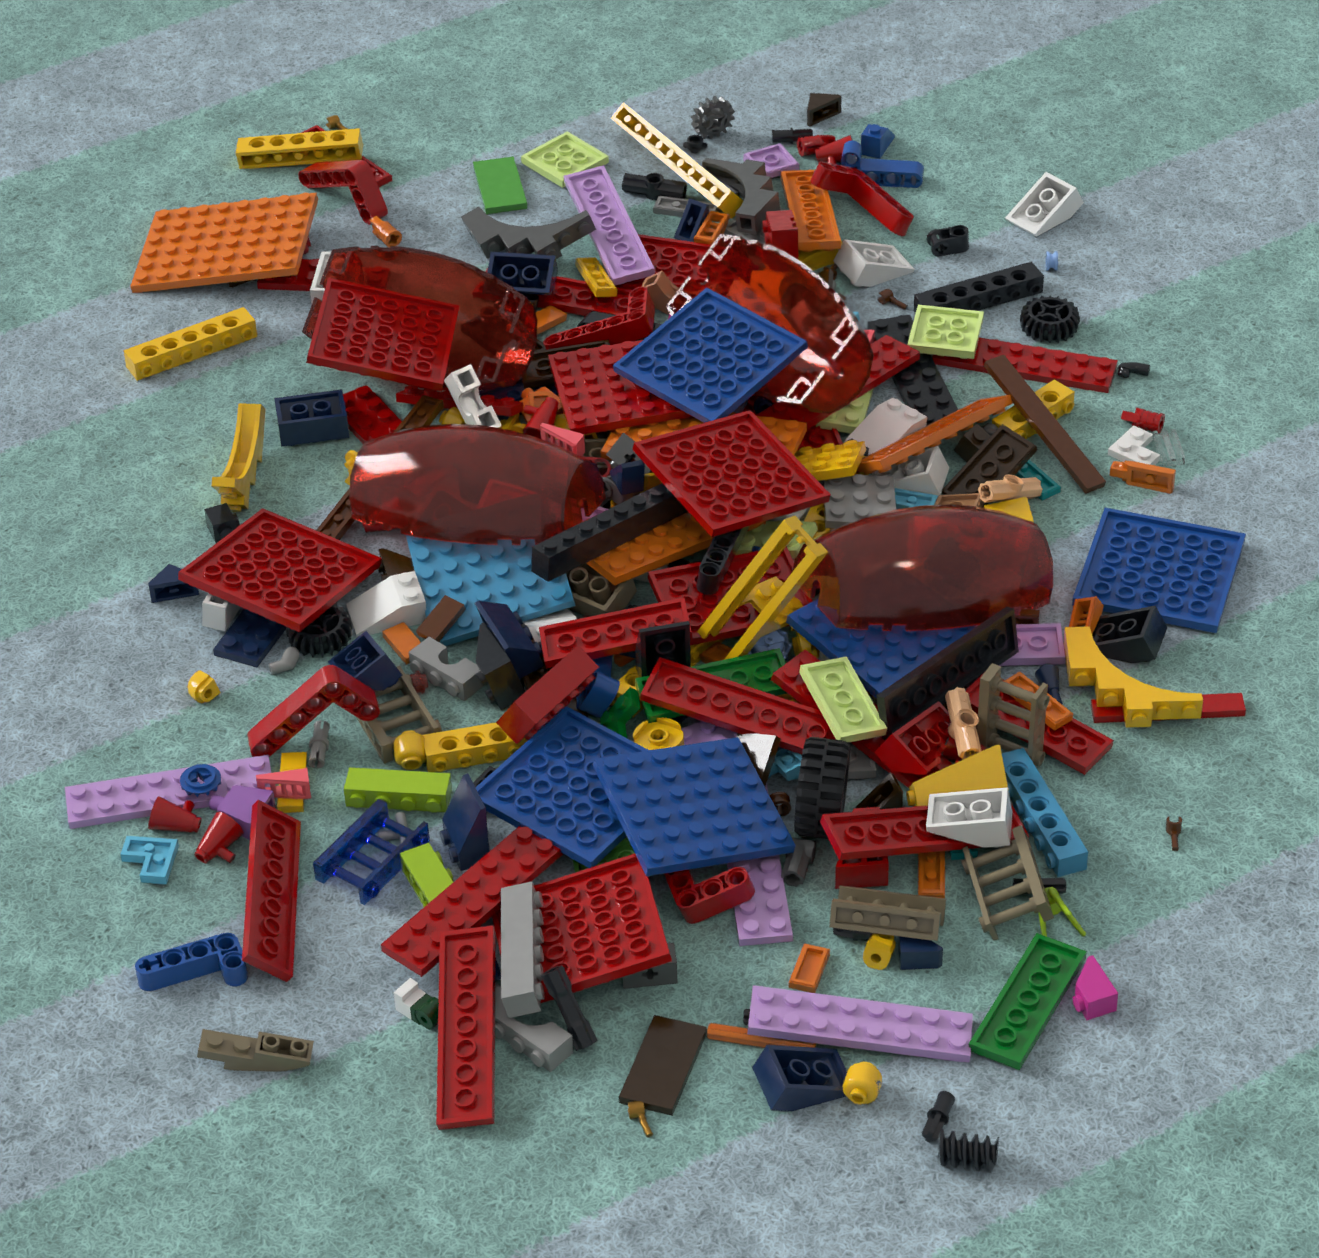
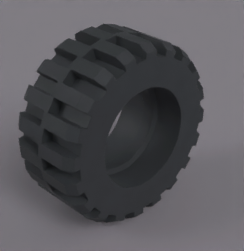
[794,737,851,839]

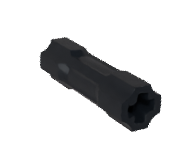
[540,965,598,1051]

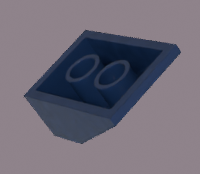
[440,774,489,871]
[752,1045,847,1111]

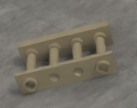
[977,663,1050,766]
[356,666,442,764]
[961,825,1054,940]
[829,885,946,941]

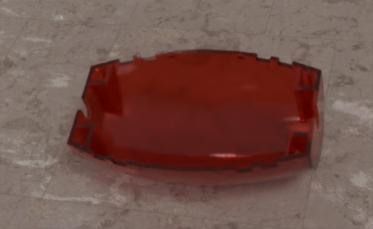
[666,234,874,414]
[302,246,538,391]
[349,424,606,545]
[792,504,1053,631]

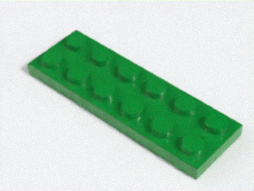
[635,648,787,723]
[969,933,1087,1070]

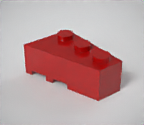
[762,210,799,267]
[835,807,889,889]

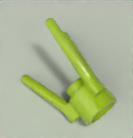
[1038,887,1086,937]

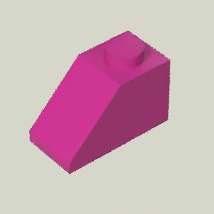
[1073,955,1118,1020]

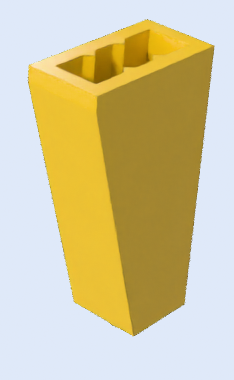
[906,745,1009,807]

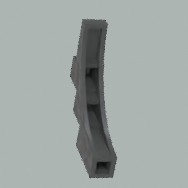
[702,158,780,235]
[461,206,596,259]

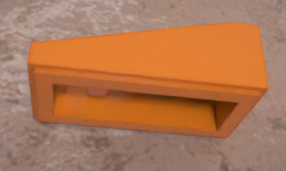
[694,211,730,246]
[1069,596,1104,634]

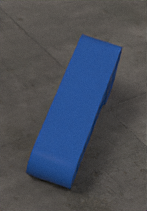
[841,140,924,188]
[576,655,620,718]
[135,933,248,991]

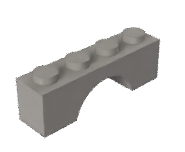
[495,983,573,1072]

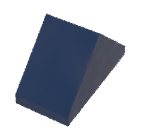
[674,198,709,242]
[610,460,645,495]
[148,564,199,603]
[897,936,943,970]

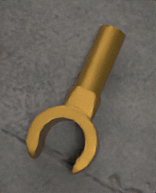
[326,115,347,130]
[628,1101,653,1137]

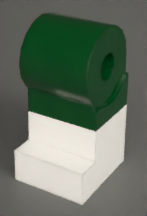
[394,978,439,1030]

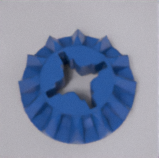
[180,764,221,798]

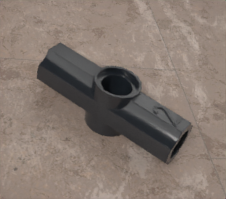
[622,173,687,200]

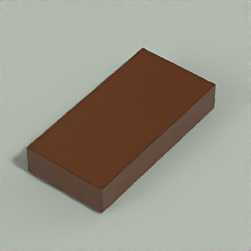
[416,595,466,642]

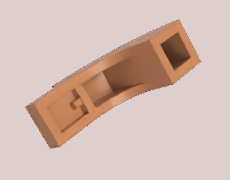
[641,271,721,315]

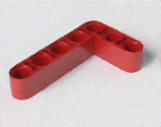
[298,160,388,225]
[810,162,914,236]
[543,287,655,350]
[247,665,380,757]
[664,867,755,924]

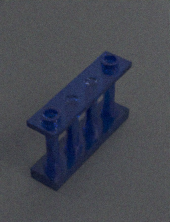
[313,799,430,905]

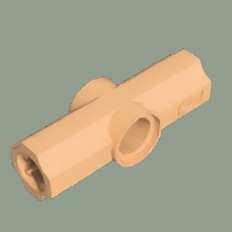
[978,474,1043,503]
[945,688,981,760]

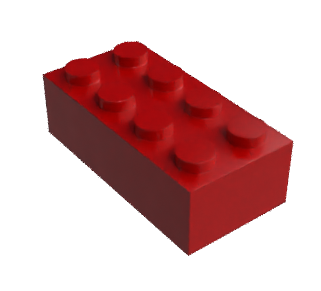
[496,645,599,744]

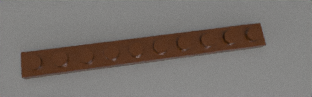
[316,395,444,540]

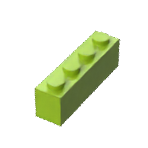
[344,767,452,813]
[400,843,454,907]

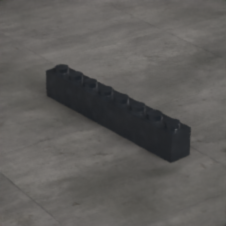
[531,483,688,582]

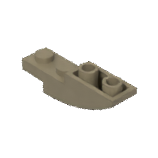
[197,1029,314,1072]

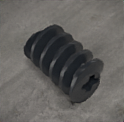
[938,1129,999,1173]

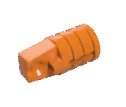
[370,216,402,248]

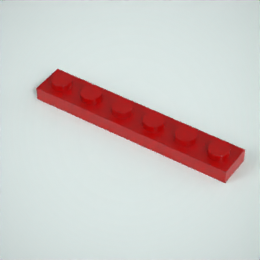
[396,386,524,417]

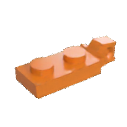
[1110,461,1176,494]

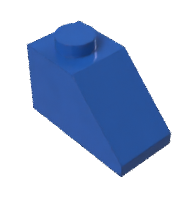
[861,124,895,159]

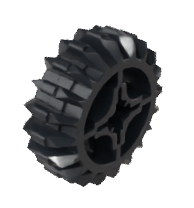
[1020,296,1080,344]
[286,604,353,658]

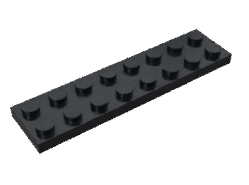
[867,314,958,426]
[876,606,1019,740]

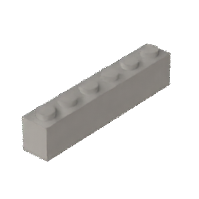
[501,881,545,1018]

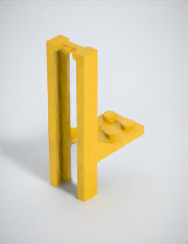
[697,515,828,660]

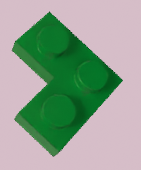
[600,687,640,738]

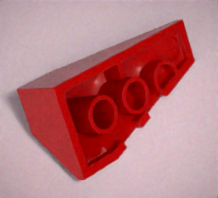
[874,701,951,775]

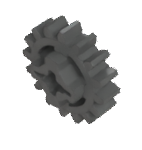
[691,96,735,139]

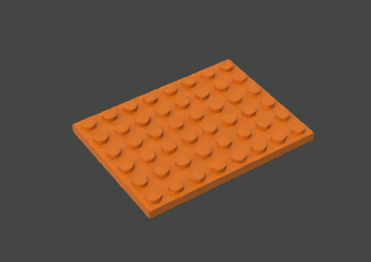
[130,193,319,293]

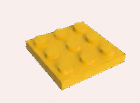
[795,440,866,481]

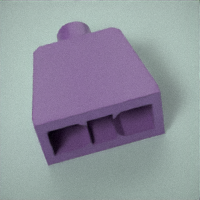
[209,785,276,840]

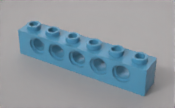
[1002,748,1088,877]

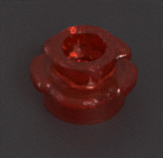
[410,670,428,694]

